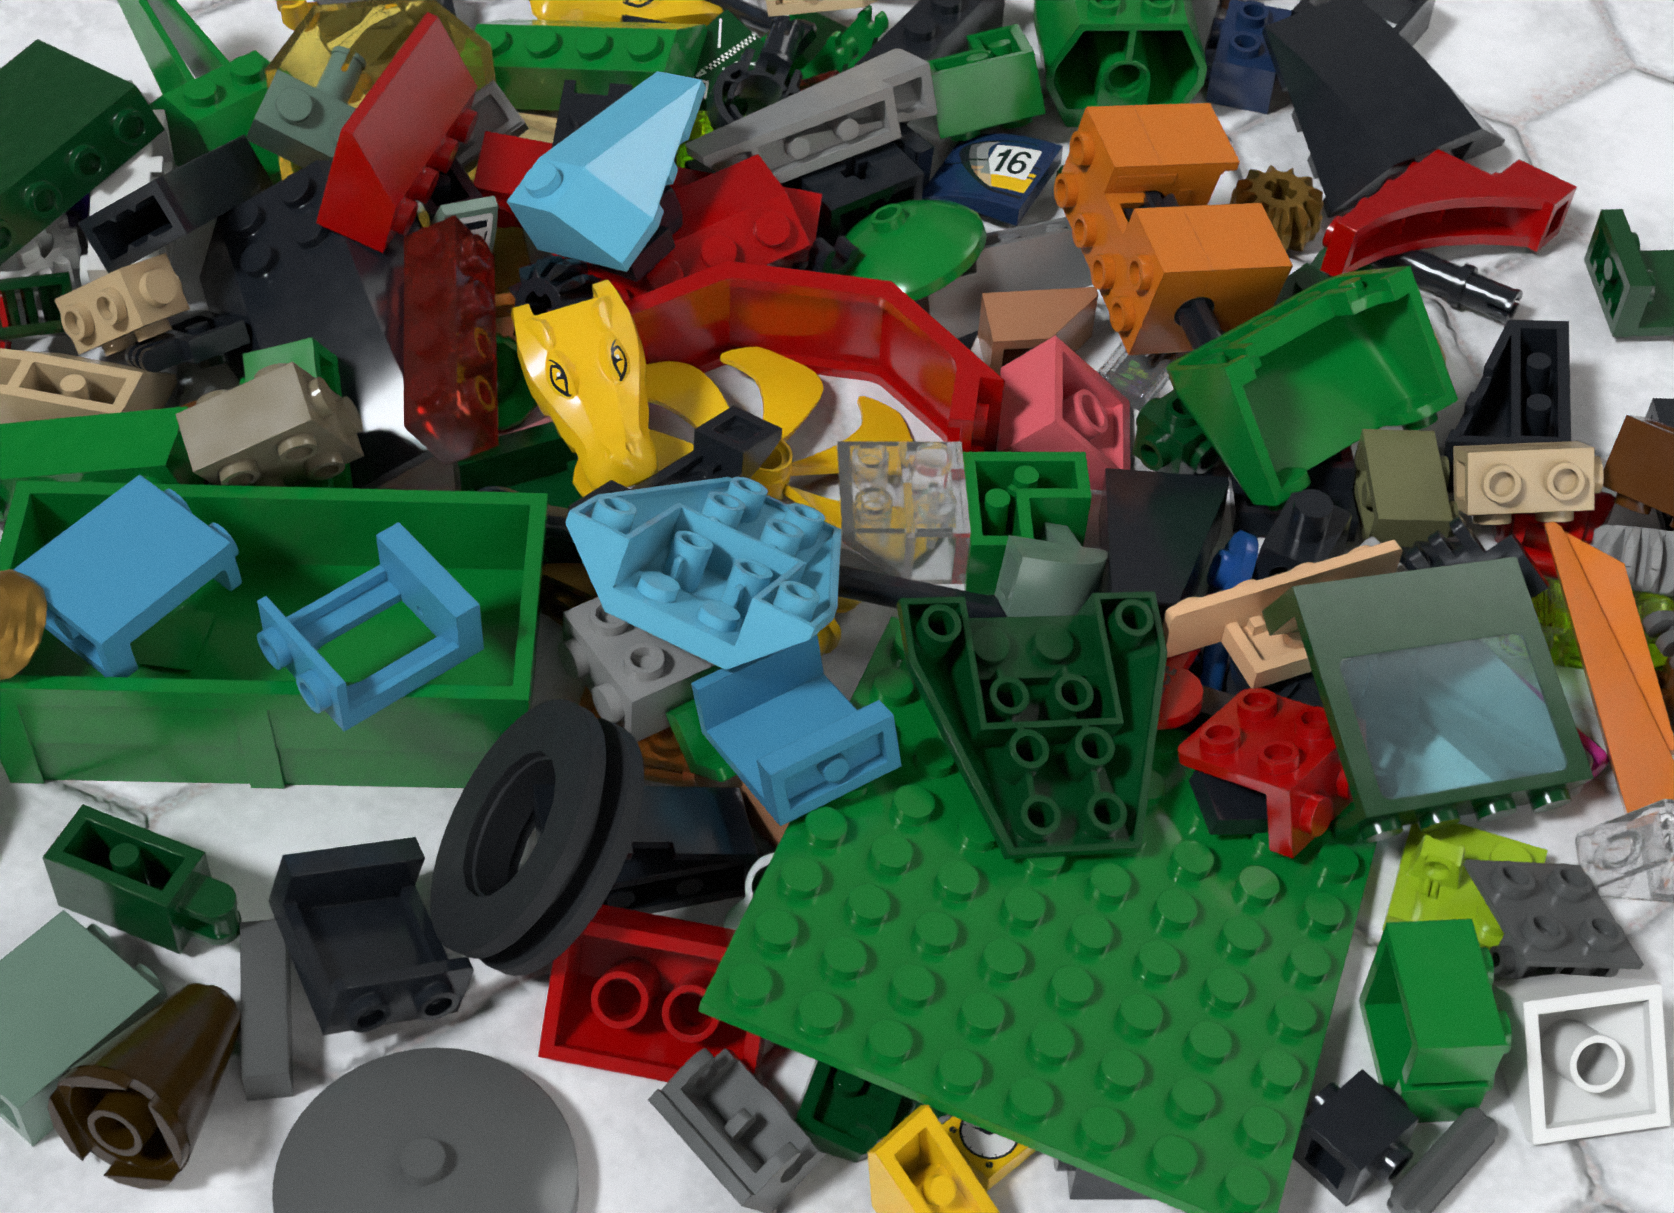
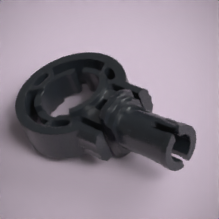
[707,15,805,130]

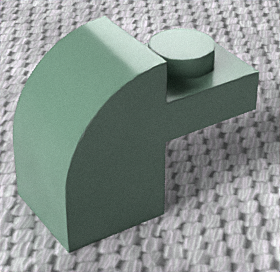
[995,522,1108,617]

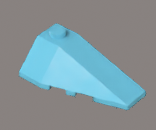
[506,71,706,272]

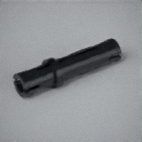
[1370,249,1523,324]

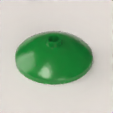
[843,200,987,301]

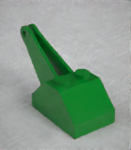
[117,0,302,210]

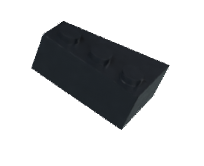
[1444,319,1571,493]
[532,784,758,914]

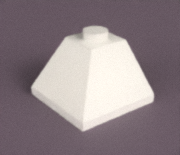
[1492,974,1671,1145]

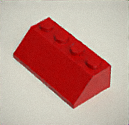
[316,12,479,253]
[551,154,811,302]

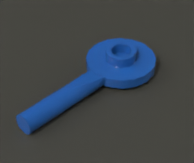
[1199,530,1259,691]

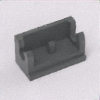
[648,1048,826,1213]

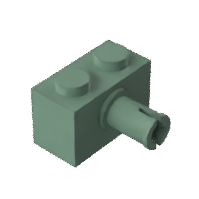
[246,46,367,168]

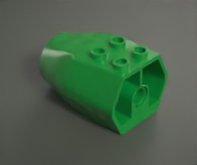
[1033,0,1207,127]

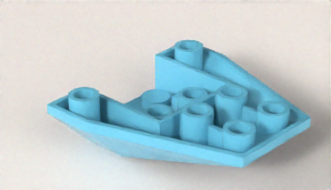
[565,477,841,670]

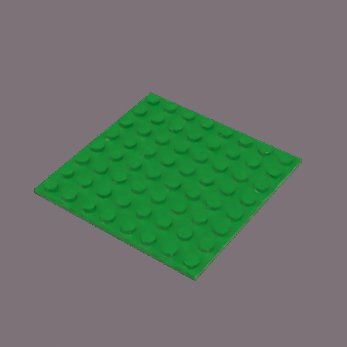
[698,616,1377,1213]

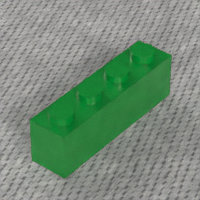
[0,406,205,522]

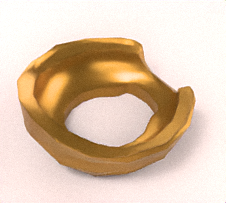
[0,569,47,680]

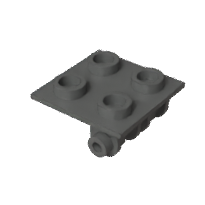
[1463,860,1644,981]

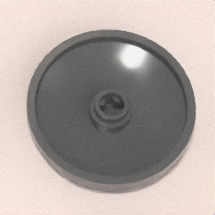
[272,1047,579,1213]

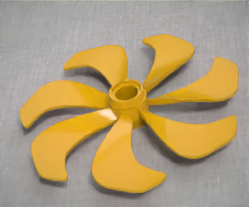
[572,346,942,613]

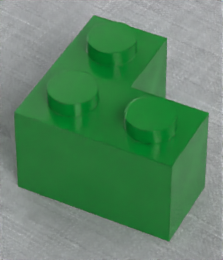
[927,23,1046,141]
[956,452,1092,595]

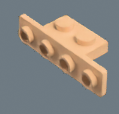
[1162,540,1403,689]

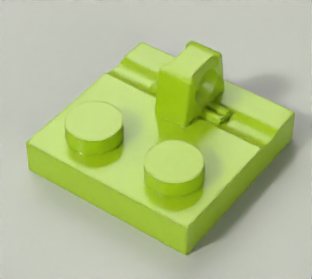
[1382,823,1548,950]

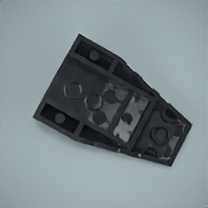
[199,160,441,489]

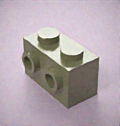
[1353,429,1459,547]

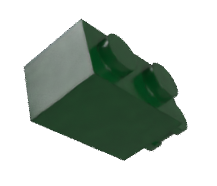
[42,804,242,954]

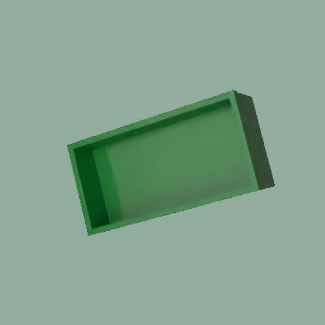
[0,480,548,789]

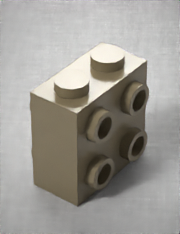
[175,361,364,487]

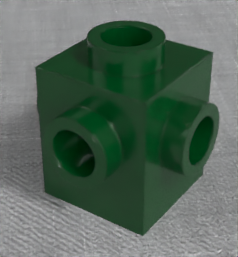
[1132,390,1220,475]

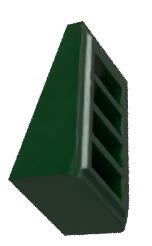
[0,272,73,342]

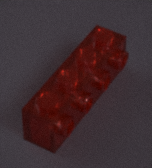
[403,215,498,466]

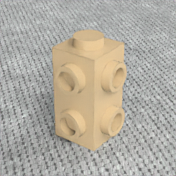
[54,253,190,357]
[1454,441,1604,525]

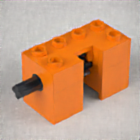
[1054,103,1293,355]

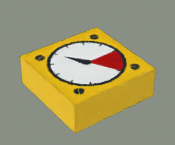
[942,1116,1036,1192]

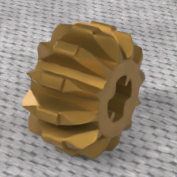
[1230,165,1324,252]

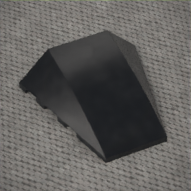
[1262,0,1505,218]

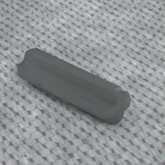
[1387,1107,1499,1213]

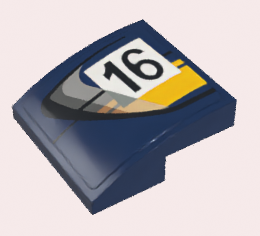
[922,134,1063,226]

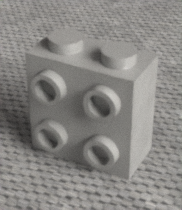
[558,597,722,742]

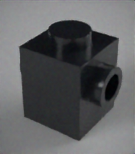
[1293,1069,1419,1207]

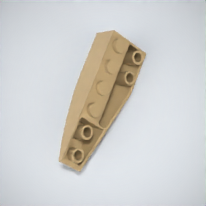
[0,348,177,424]

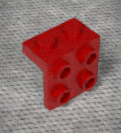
[1178,688,1364,858]

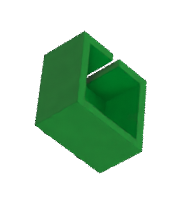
[1359,919,1512,1123]

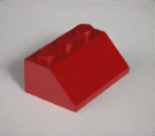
[538,905,766,1082]

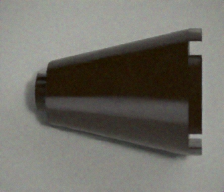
[47,983,241,1189]

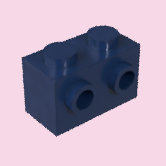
[1205,0,1292,114]

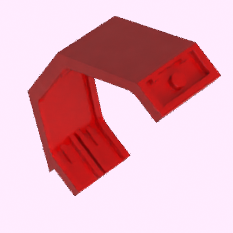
[624,261,1005,505]

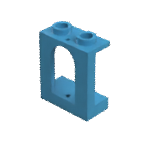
[257,522,484,731]

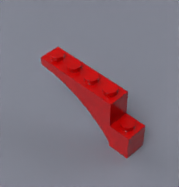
[1320,149,1577,276]

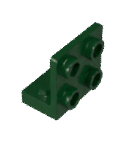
[1584,209,1674,337]

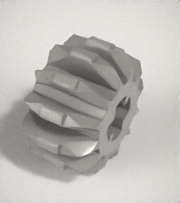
[1589,524,1674,596]

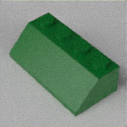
[463,19,708,110]

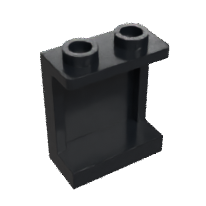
[268,837,474,1036]

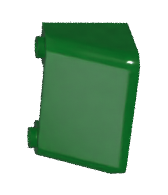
[1166,266,1458,511]

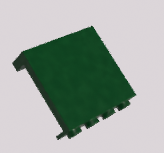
[0,39,165,266]

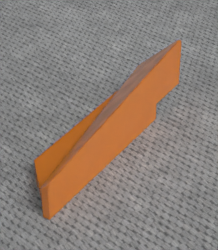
[1544,522,1674,828]

